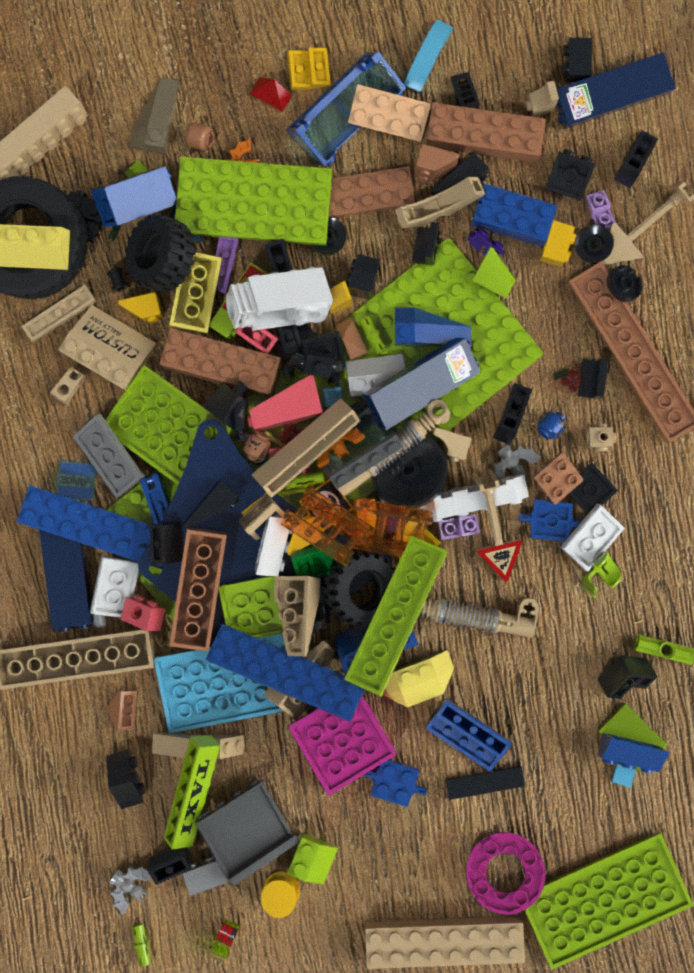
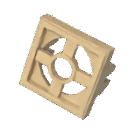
[239,494,285,541]

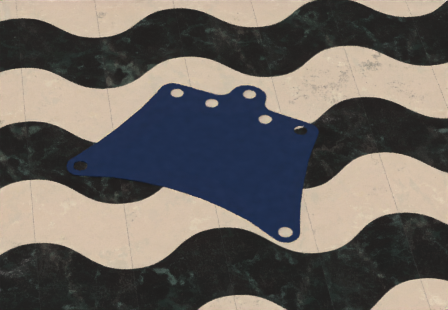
[138,419,392,639]

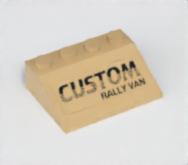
[58,305,157,391]

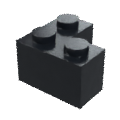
[346,254,380,300]
[106,750,146,809]

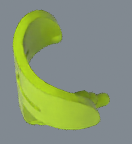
[581,551,621,598]

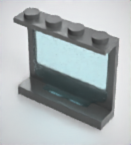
[317,398,403,489]

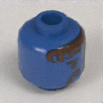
[537,411,566,440]

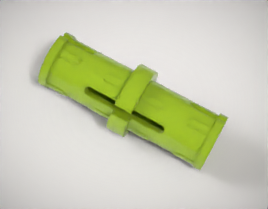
[359,315,387,355]
[286,471,324,490]
[131,923,151,967]

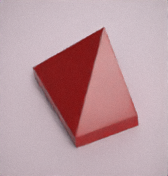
[250,77,292,112]

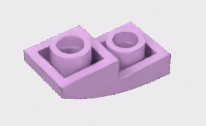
[586,190,615,231]
[436,514,480,540]

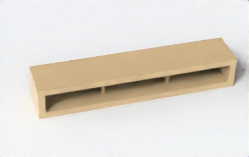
[252,398,360,498]

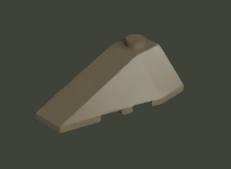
[129,78,179,155]

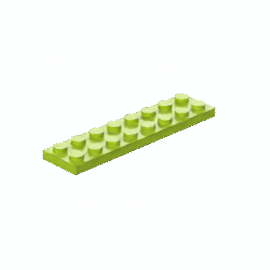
[344,536,448,697]

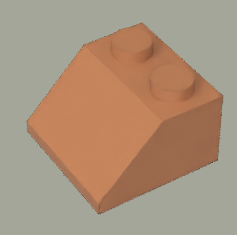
[414,144,460,183]

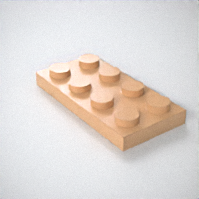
[348,84,431,142]

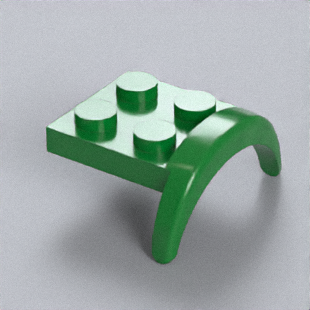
[290,540,341,578]

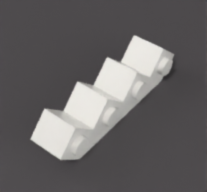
[420,474,529,523]

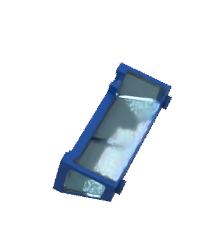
[286,51,406,166]

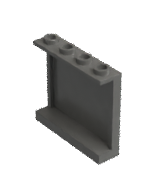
[194,779,300,886]

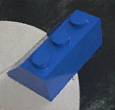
[598,733,669,774]

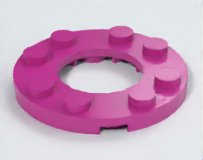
[466,832,545,914]

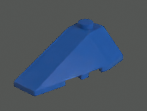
[395,307,471,346]

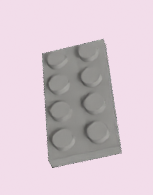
[73,414,145,498]

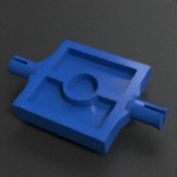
[518,499,582,542]
[362,759,427,807]

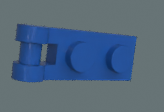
[140,471,170,524]

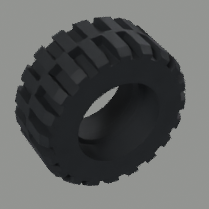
[124,214,196,292]
[323,551,396,627]

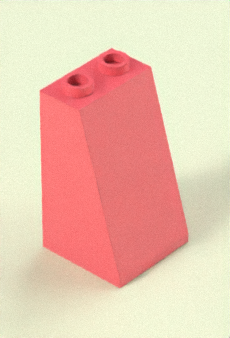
[247,375,323,432]

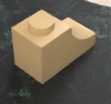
[525,81,559,117]
[430,427,472,462]

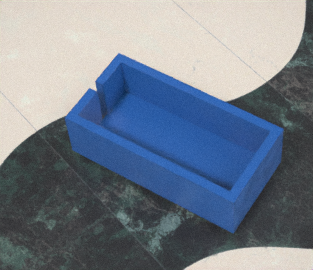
[471,183,557,247]

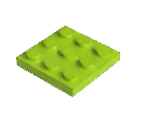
[218,576,284,638]

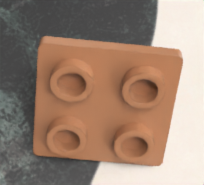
[533,452,583,505]

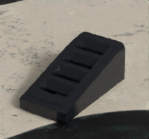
[450,72,480,109]

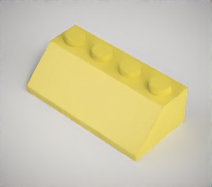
[0,224,70,270]
[169,253,222,333]

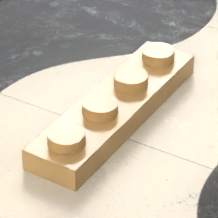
[21,285,97,343]

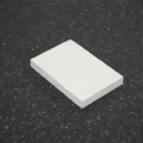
[561,503,625,572]
[90,556,139,617]

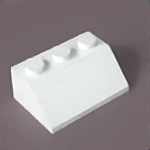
[346,354,405,399]
[255,513,294,576]

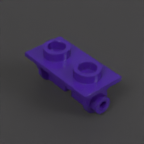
[467,228,505,258]

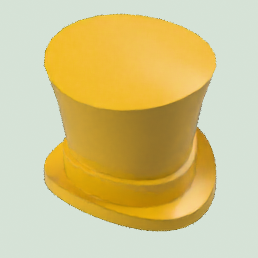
[261,870,300,918]

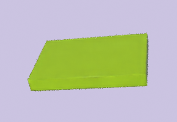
[598,703,667,773]

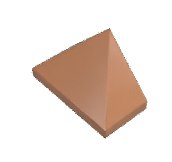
[335,318,368,361]
[106,690,137,731]

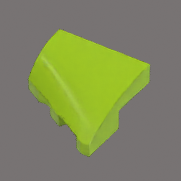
[472,247,516,298]

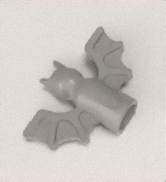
[493,444,541,480]
[109,865,151,915]

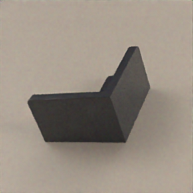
[598,655,658,699]

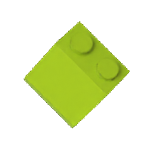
[287,832,339,884]

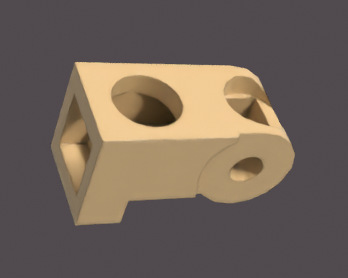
[50,367,86,406]

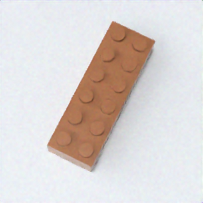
[426,103,546,163]
[159,328,283,398]
[169,527,227,651]

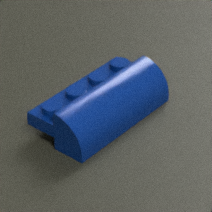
[425,698,512,772]

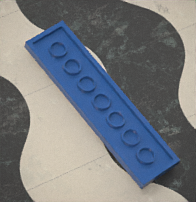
[16,485,163,570]
[205,624,365,722]

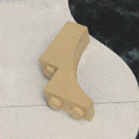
[395,177,485,228]
[152,732,245,759]

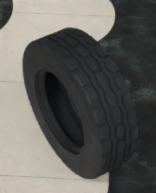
[0,176,88,299]

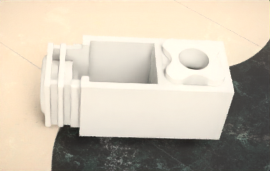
[226,267,333,331]

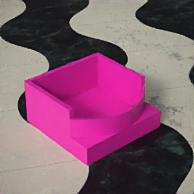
[288,695,397,796]

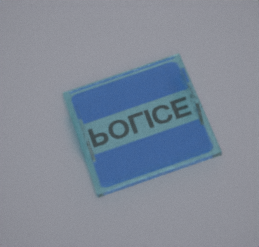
[56,460,97,502]

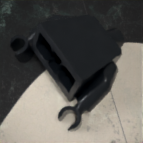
[282,347,342,386]
[203,380,249,442]

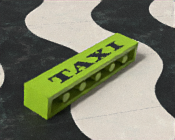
[163,735,220,849]

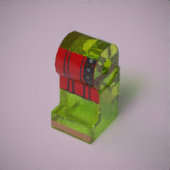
[208,919,240,963]

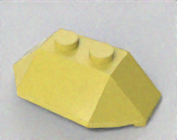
[383,650,454,707]

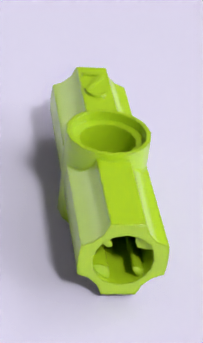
[634,634,694,665]

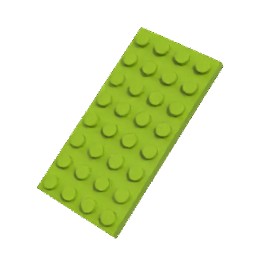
[175,157,333,246]
[525,832,694,970]

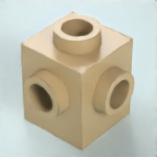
[586,424,616,452]

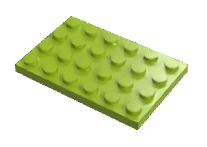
[105,365,233,485]

